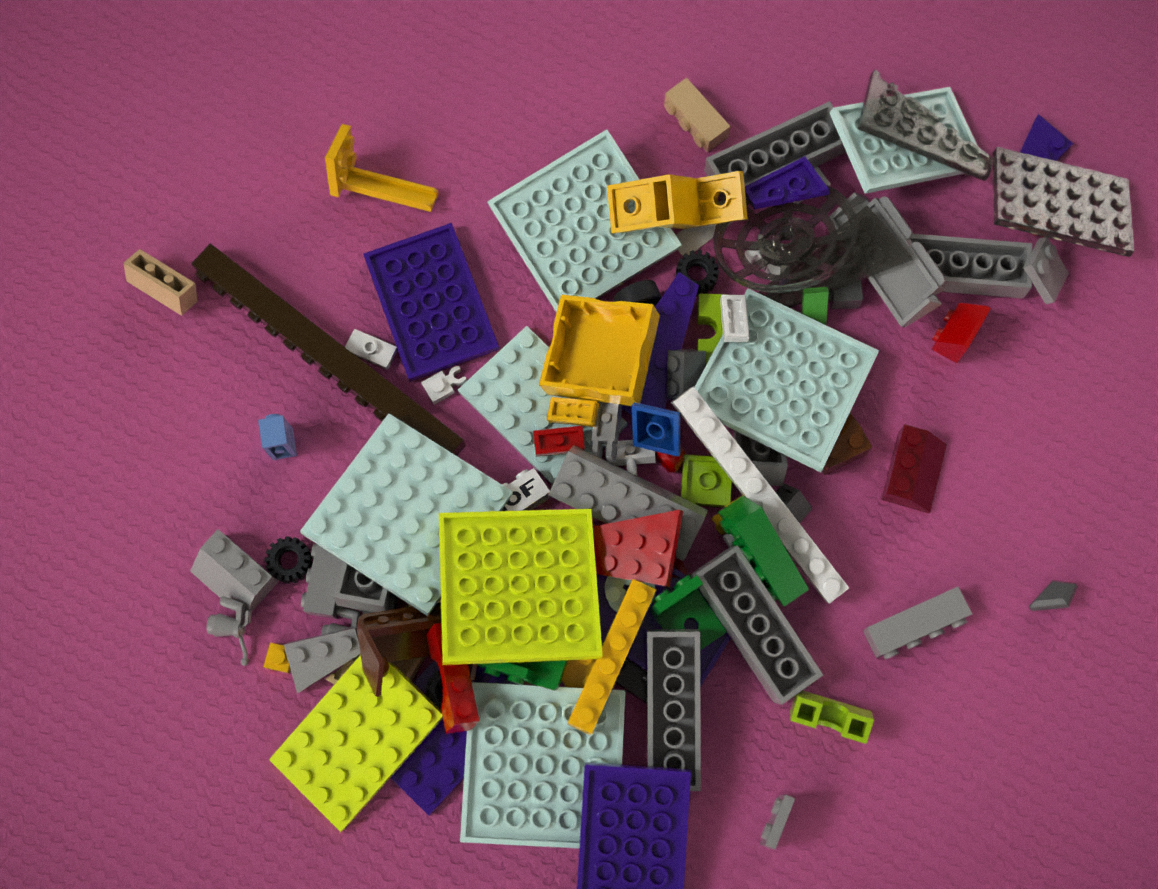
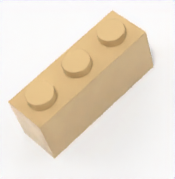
[664,78,730,153]
[123,249,197,316]

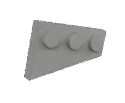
[284,626,360,693]

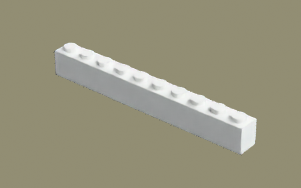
[671,387,849,604]

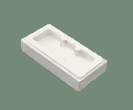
[720,295,749,342]
[345,329,398,370]

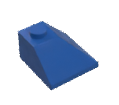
[632,403,681,457]

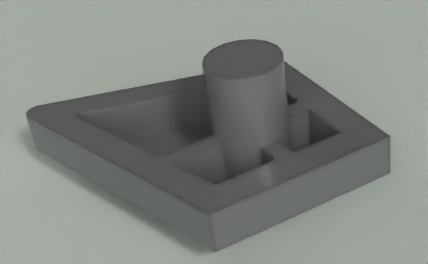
[1029,580,1078,611]

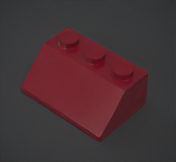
[881,424,947,514]

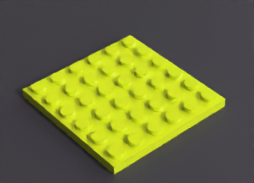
[439,509,603,665]

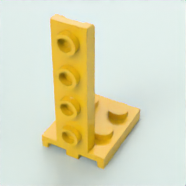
[325,124,438,212]

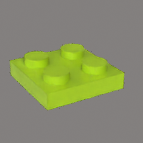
[681,455,732,508]

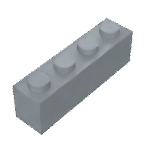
[301,544,342,619]
[863,587,972,660]

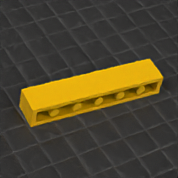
[567,579,656,736]

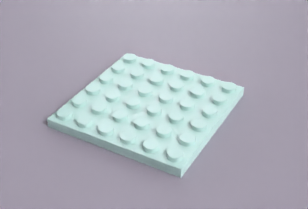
[487,129,682,313]
[694,288,879,472]
[300,414,513,616]
[460,682,625,848]

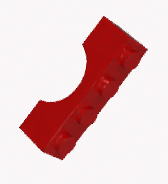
[426,623,480,734]

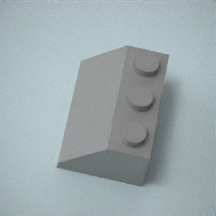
[190,529,279,619]

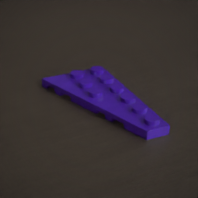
[622,272,699,416]

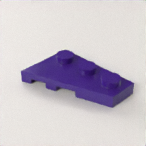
[1007,114,1073,192]
[745,157,829,210]

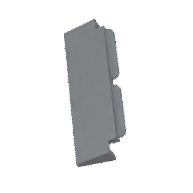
[827,192,946,328]

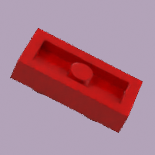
[533,426,585,457]

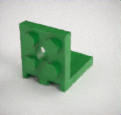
[650,575,727,650]

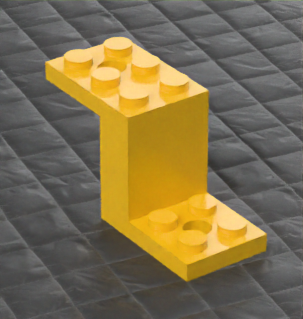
[607,171,748,234]

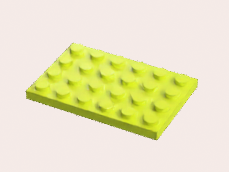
[269,655,443,832]

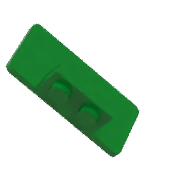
[477,660,568,691]

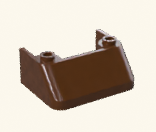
[357,602,477,697]

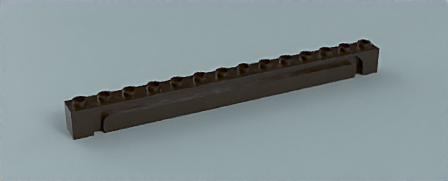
[191,243,466,456]

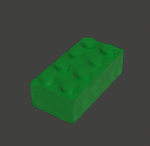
[718,496,809,606]

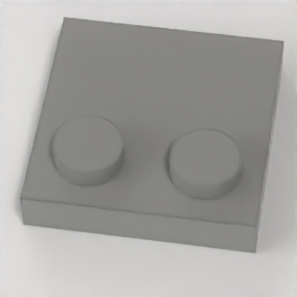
[1023,236,1069,304]
[759,794,795,850]

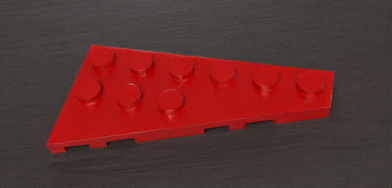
[593,509,683,587]

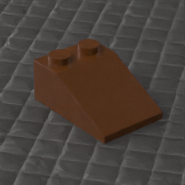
[822,413,872,475]

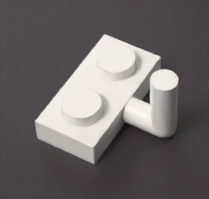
[605,440,656,476]

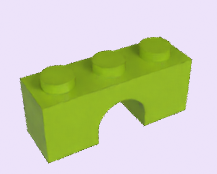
[697,294,728,367]
[789,690,874,744]

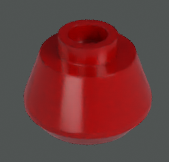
[655,446,686,473]

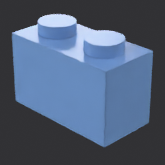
[258,414,297,461]

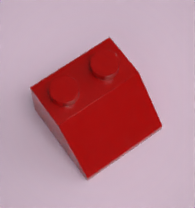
[931,303,991,364]

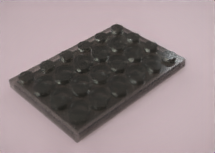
[993,147,1134,257]

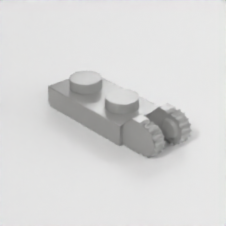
[591,401,622,462]

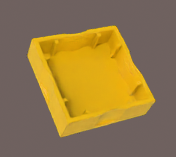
[539,295,660,406]

